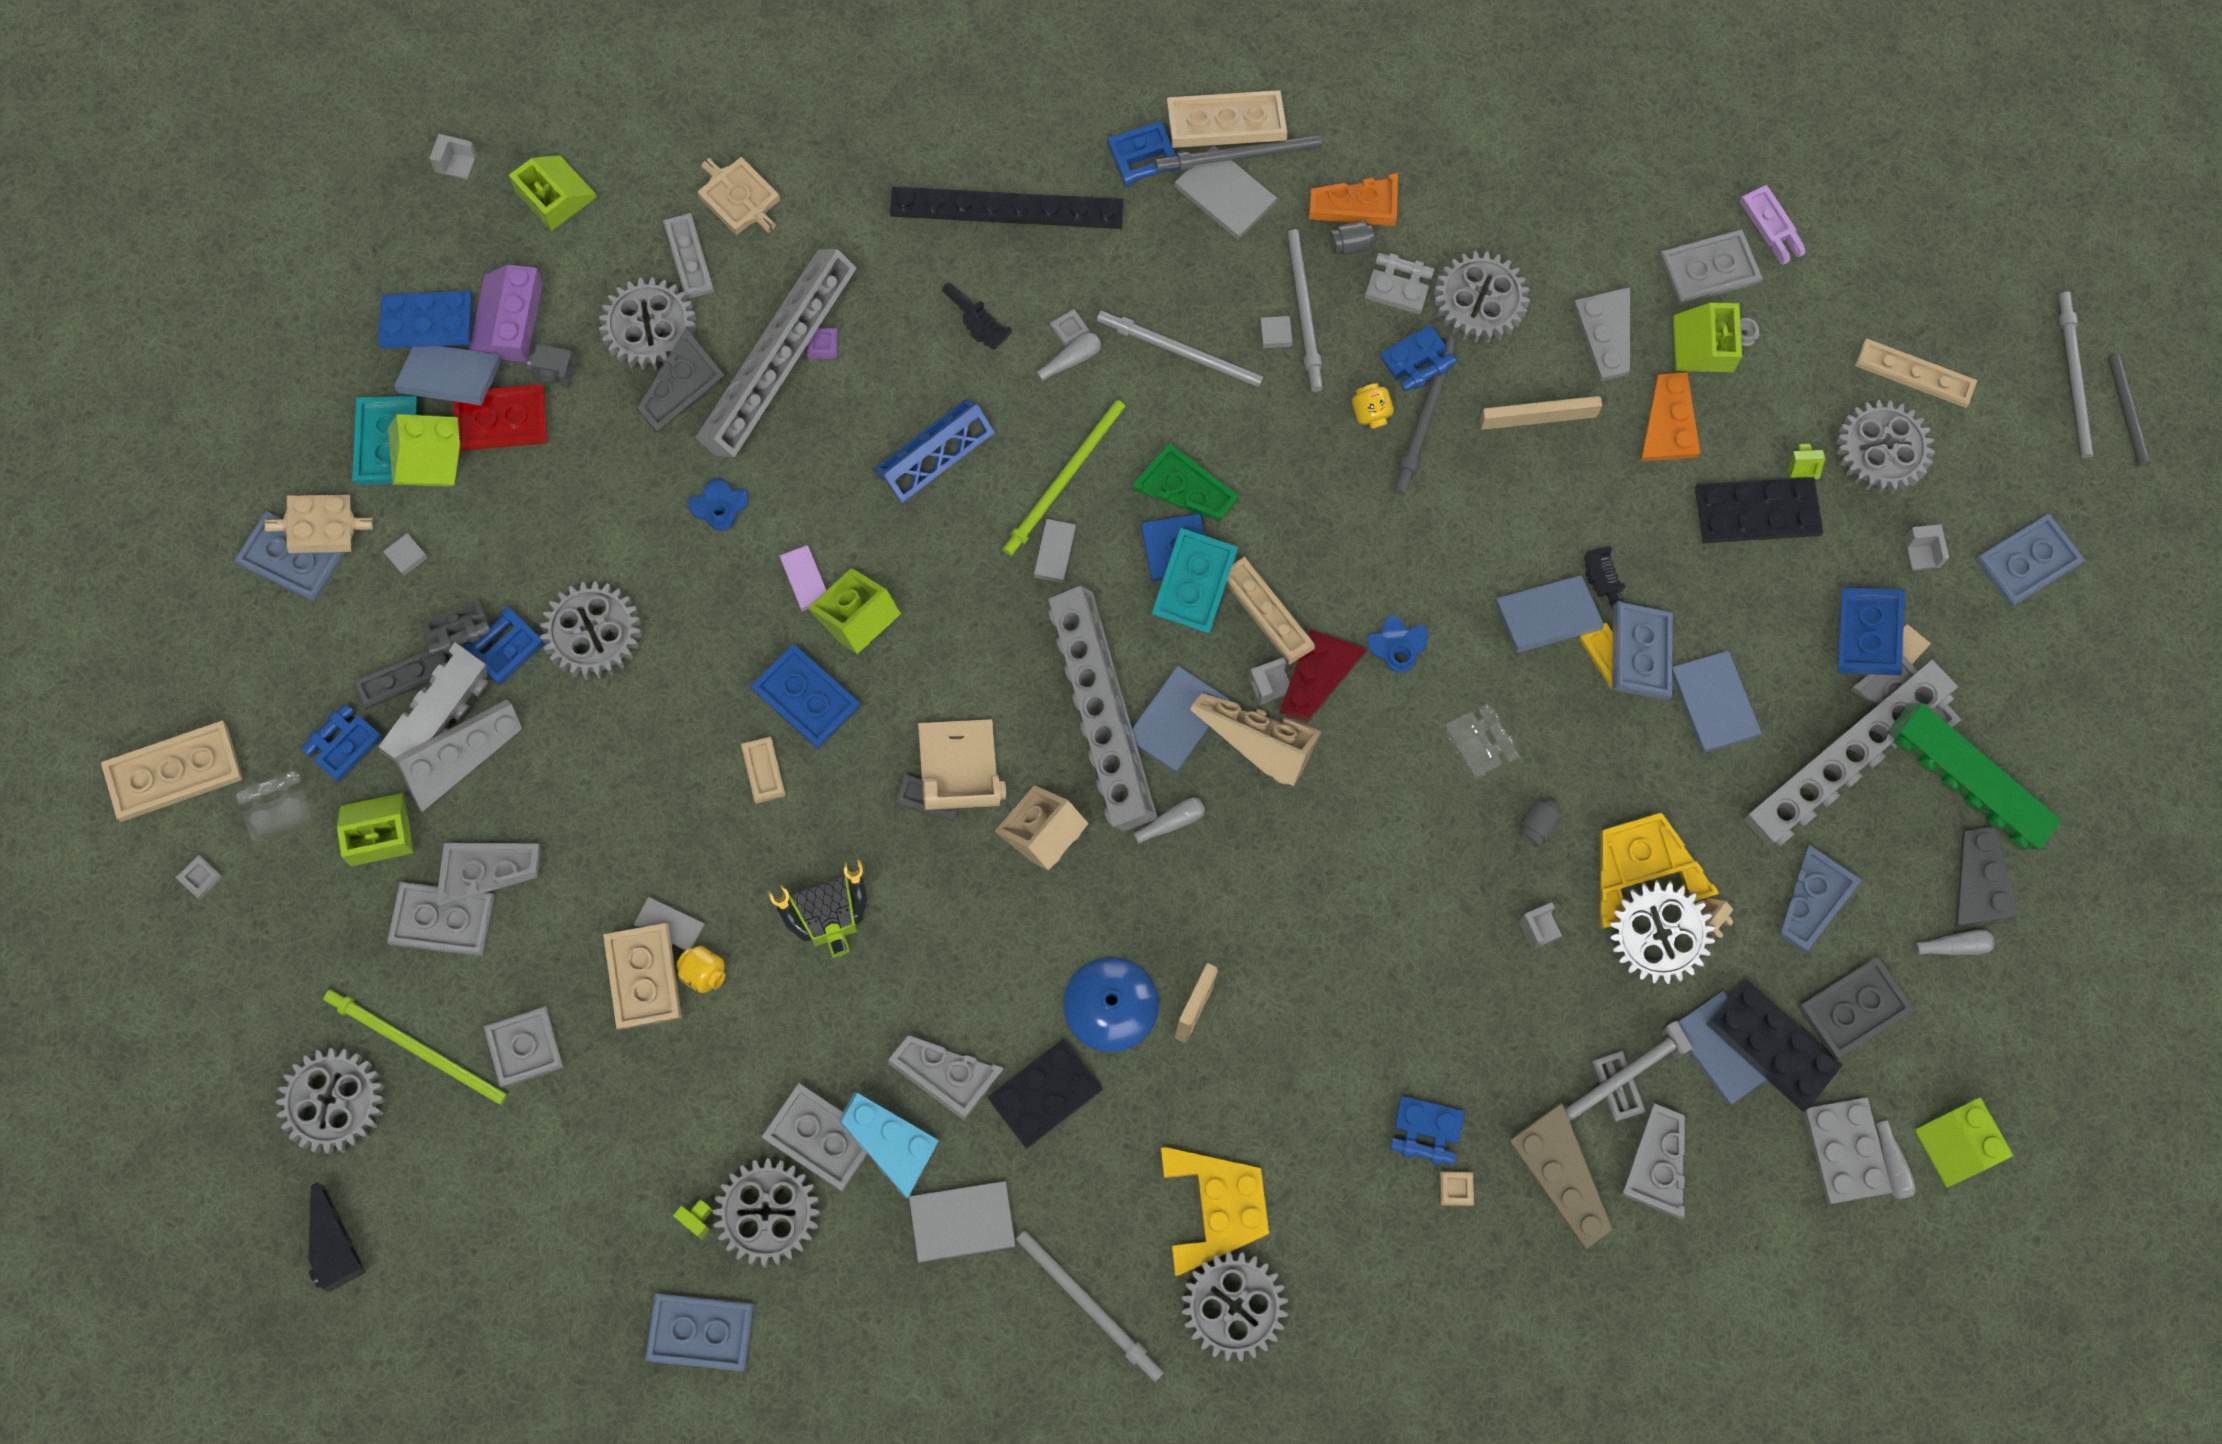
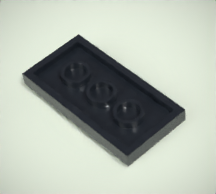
[1695,477,1823,543]
[1706,978,1843,1112]

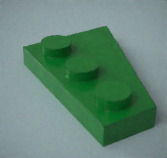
[1131,443,1239,522]

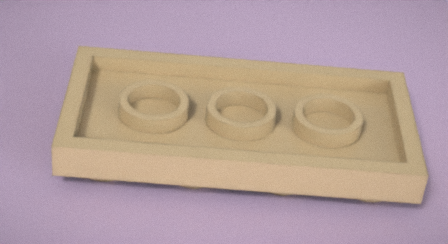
[1167,90,1287,148]
[101,720,243,822]

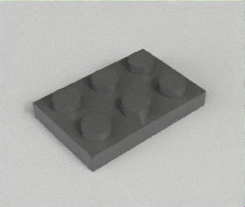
[1798,957,1915,1060]

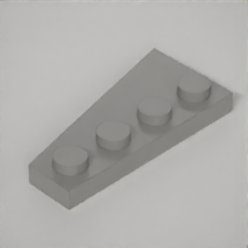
[395,700,522,812]

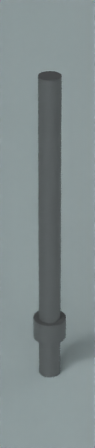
[1154,135,1322,171]
[1394,337,1457,495]

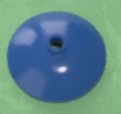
[1063,958,1159,1052]

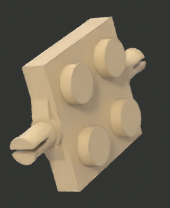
[697,157,781,236]
[265,495,373,553]

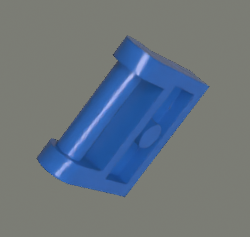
[1107,121,1178,187]
[462,606,545,686]

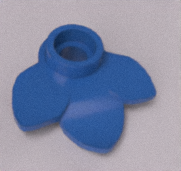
[688,478,748,531]
[1368,615,1428,673]

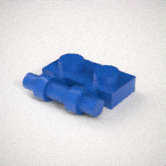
[1380,325,1457,392]
[300,704,383,783]
[1390,1097,1465,1165]

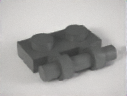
[422,600,491,656]

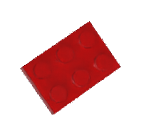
[453,384,548,452]

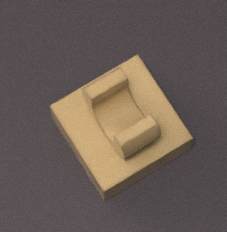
[1701,898,1733,938]

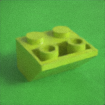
[509,155,597,231]
[1673,303,1742,372]
[337,793,414,867]

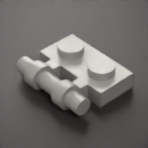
[1365,253,1435,315]

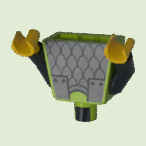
[768,859,867,957]

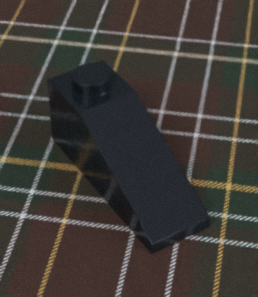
[308,1182,366,1292]

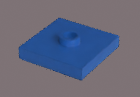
[1141,514,1205,582]

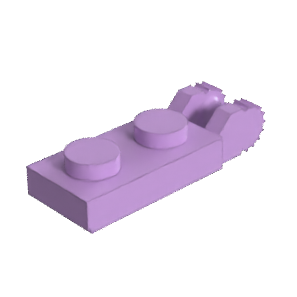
[1739,185,1806,265]

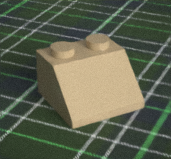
[995,785,1088,870]

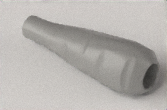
[1036,333,1102,382]
[1133,797,1205,844]
[1915,930,1994,955]
[1876,1121,1916,1200]

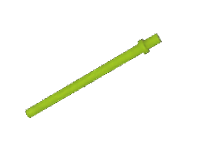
[1002,400,1126,556]
[323,989,508,1105]

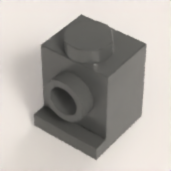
[527,344,576,389]

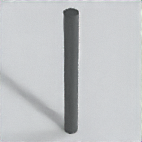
[2108,355,2151,466]

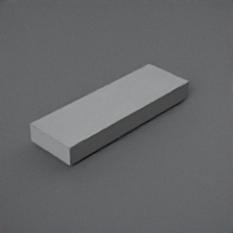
[663,213,714,299]

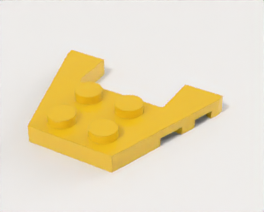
[1600,813,1719,929]
[1161,1147,1269,1276]

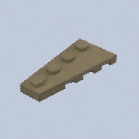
[1508,1103,1613,1249]

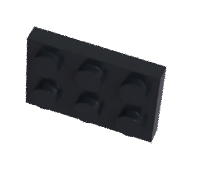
[987,1039,1103,1150]

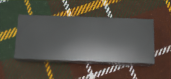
[353,650,448,710]

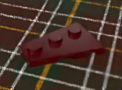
[1279,629,1367,723]

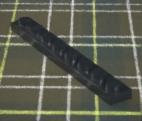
[890,186,1123,229]

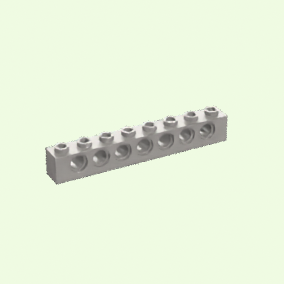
[695,249,856,457]
[1049,586,1158,831]
[1744,659,1958,848]

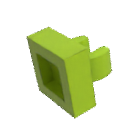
[1788,443,1825,479]
[673,1199,713,1240]

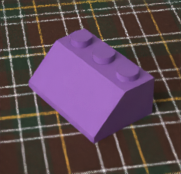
[469,265,543,363]

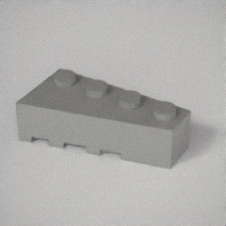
[379,642,488,763]

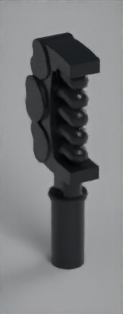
[942,282,1012,350]
[1584,546,1625,611]

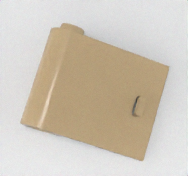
[918,719,1006,810]

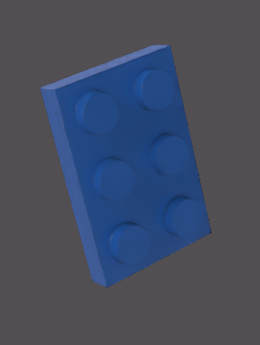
[378,291,473,349]
[1838,588,1905,676]
[750,644,861,750]

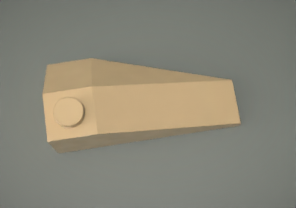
[1191,693,1322,786]

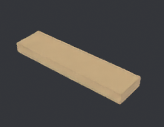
[1855,338,1977,408]
[1479,396,1602,430]
[1226,557,1315,665]

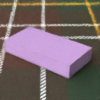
[779,545,826,611]

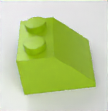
[388,414,460,487]
[808,568,901,654]
[1914,1097,2013,1188]

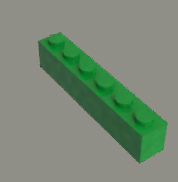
[1887,703,2062,850]

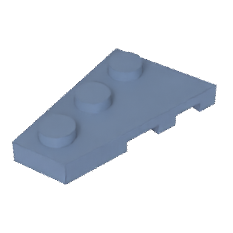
[1780,845,1862,954]

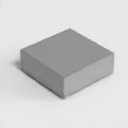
[1050,309,1090,348]
[1260,316,1293,348]
[383,533,428,576]
[175,855,223,900]
[1660,1021,1693,1059]

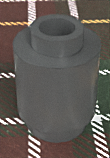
[1329,220,1374,255]
[1518,799,1562,847]

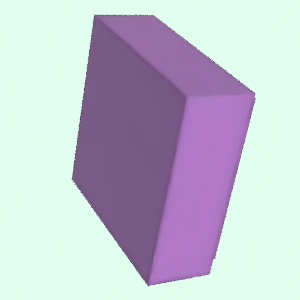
[807,328,838,359]

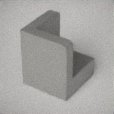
[429,134,477,179]
[1904,524,1949,570]
[1249,658,1290,705]
[1519,902,1562,950]

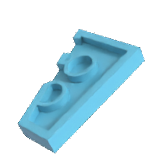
[838,1093,939,1198]

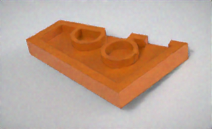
[1309,173,1398,226]
[1640,372,1701,461]

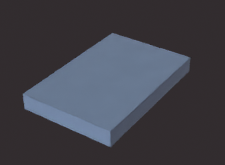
[394,346,501,405]
[234,511,346,602]
[1975,513,2085,607]
[1496,575,1604,653]
[1612,601,1673,700]
[1672,651,1762,754]
[1132,666,1229,774]
[1678,991,1767,1106]
[645,1293,754,1372]

